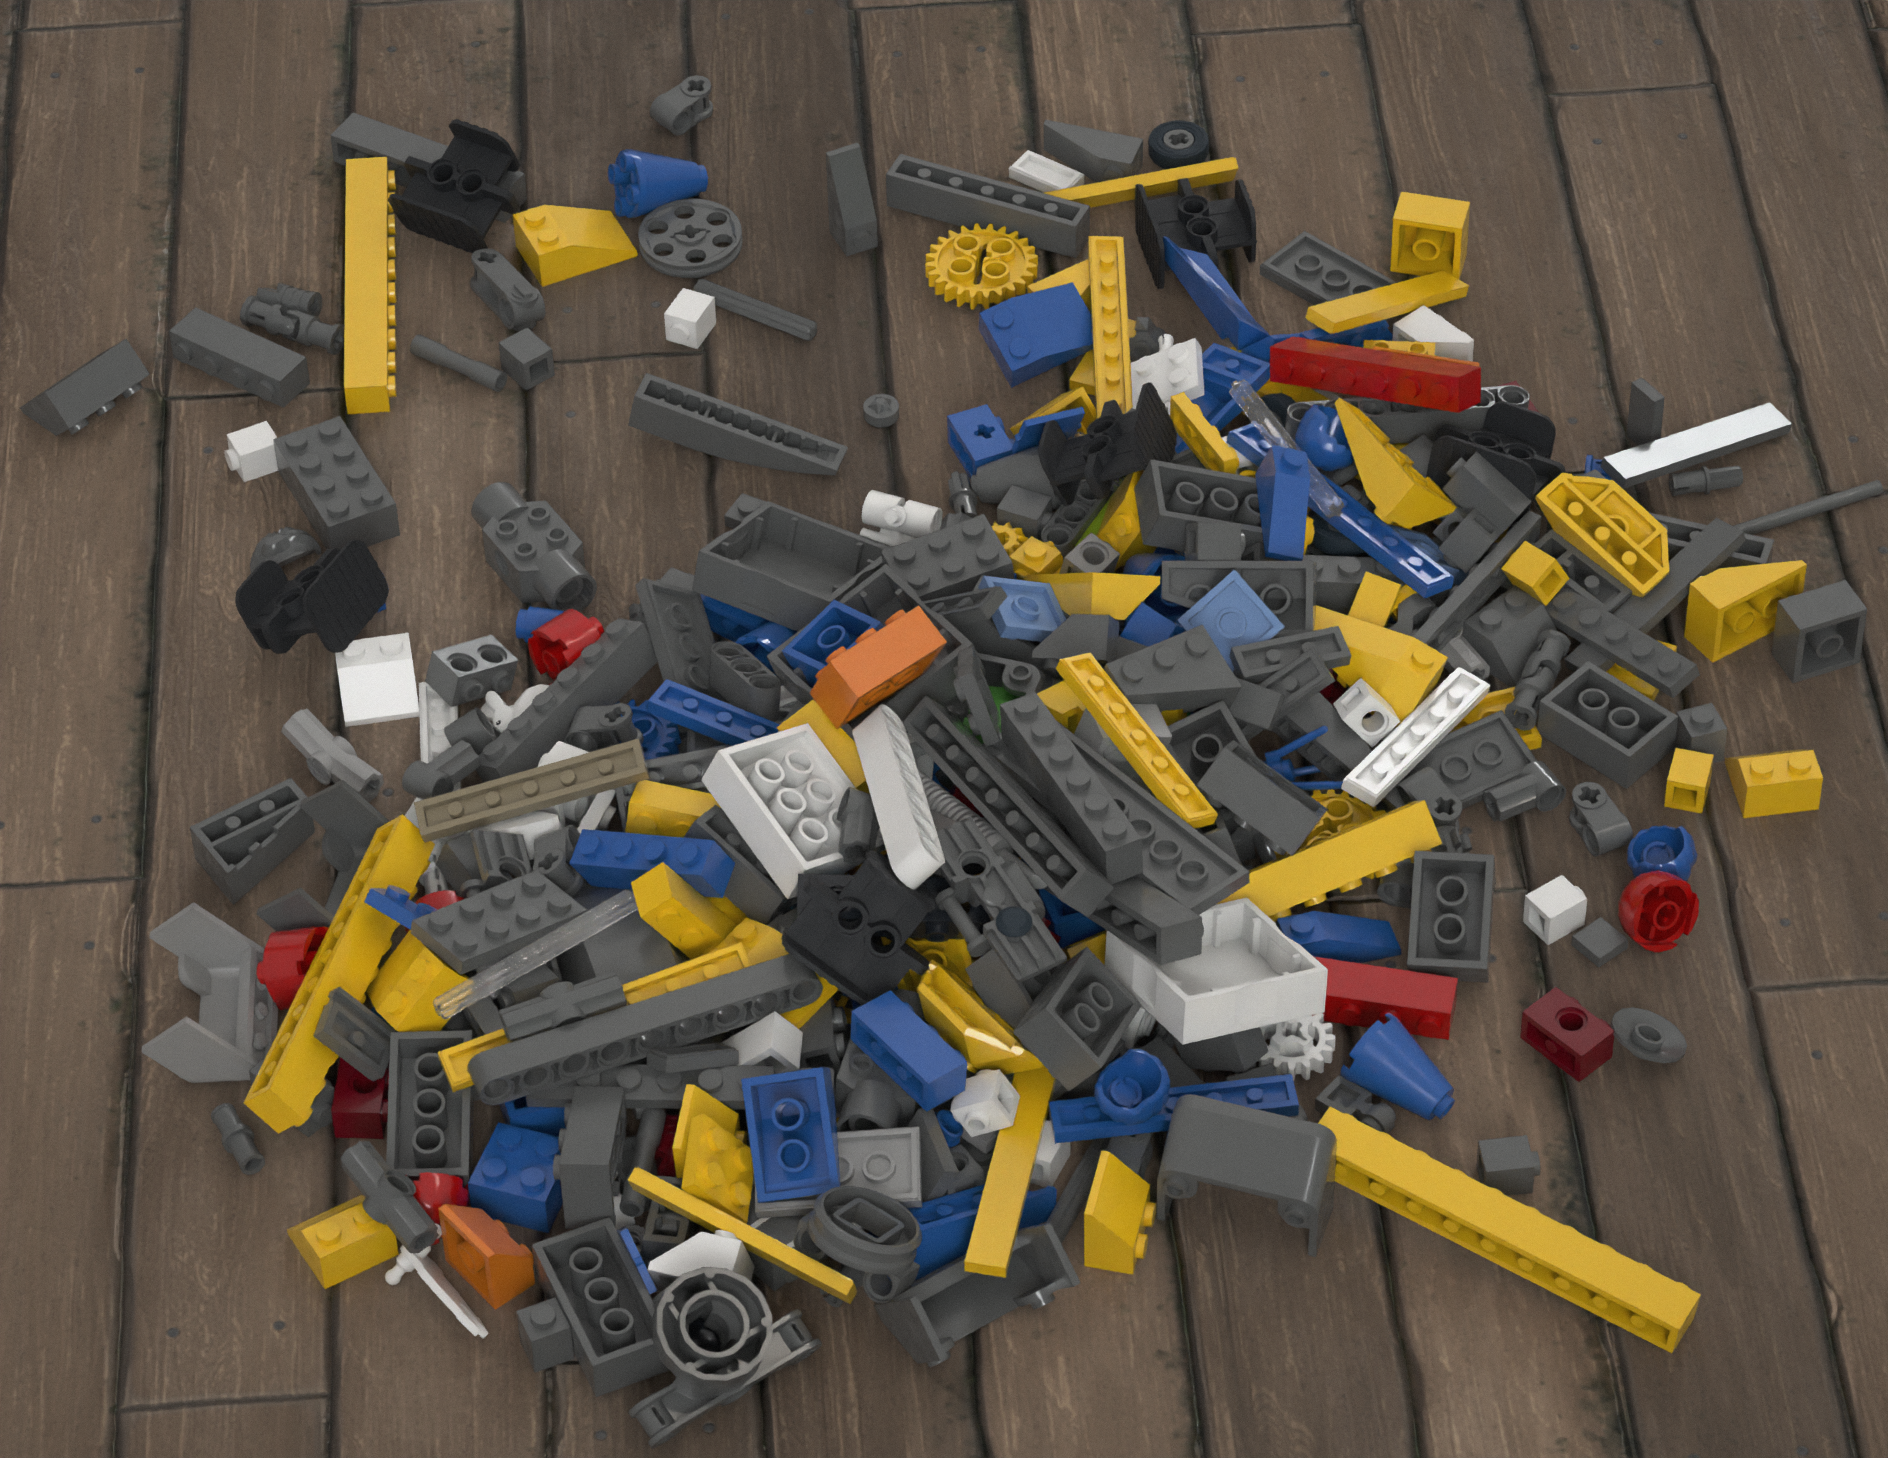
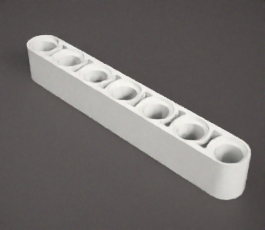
[852,704,945,890]

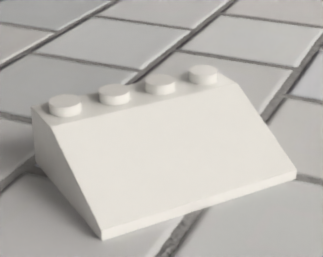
[701,723,886,899]

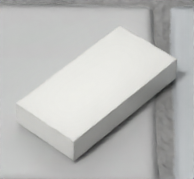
[1009,150,1084,192]

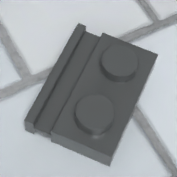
[313,987,398,1082]

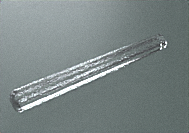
[1229,379,1344,518]
[433,890,638,1019]

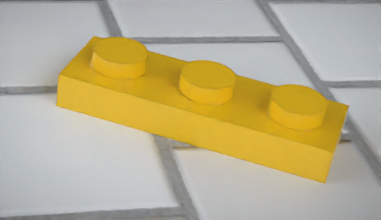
[1170,392,1239,474]

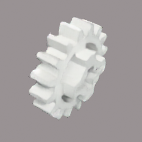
[1257,1013,1335,1081]

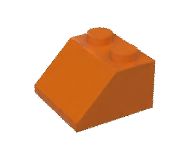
[438,1204,535,1310]

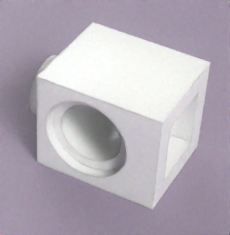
[1333,678,1400,748]

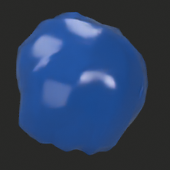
[1295,404,1354,471]
[1627,825,1697,881]
[1094,1049,1170,1126]

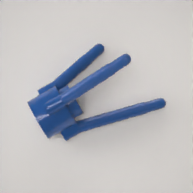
[1263,726,1343,790]

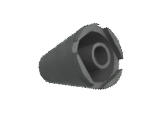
[971,445,1062,511]

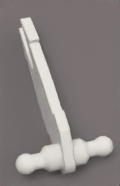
[385,1223,489,1339]

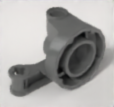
[628,1267,822,1449]

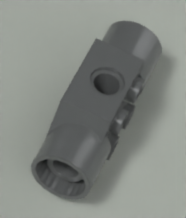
[471,482,597,612]
[835,989,930,1132]

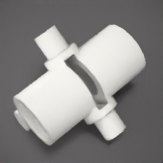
[859,490,943,547]

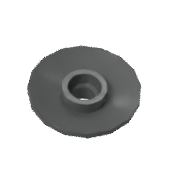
[1610,1007,1687,1063]

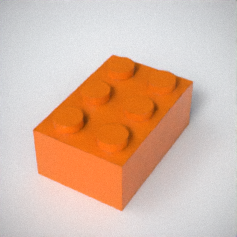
[810,606,947,729]

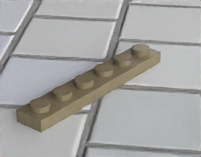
[414,738,650,842]

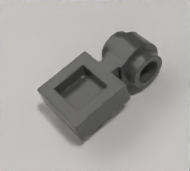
[1315,1075,1396,1134]

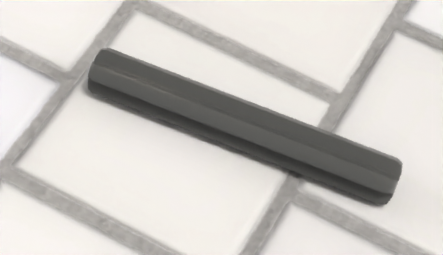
[693,279,818,341]

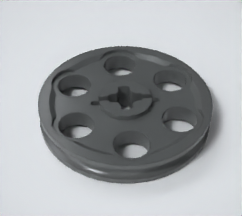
[638,199,743,278]

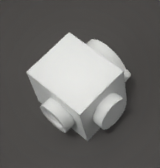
[950,1069,1020,1137]

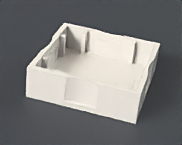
[1105,898,1328,1045]

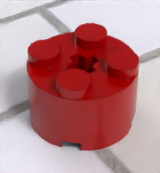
[528,609,604,685]
[256,926,329,1010]

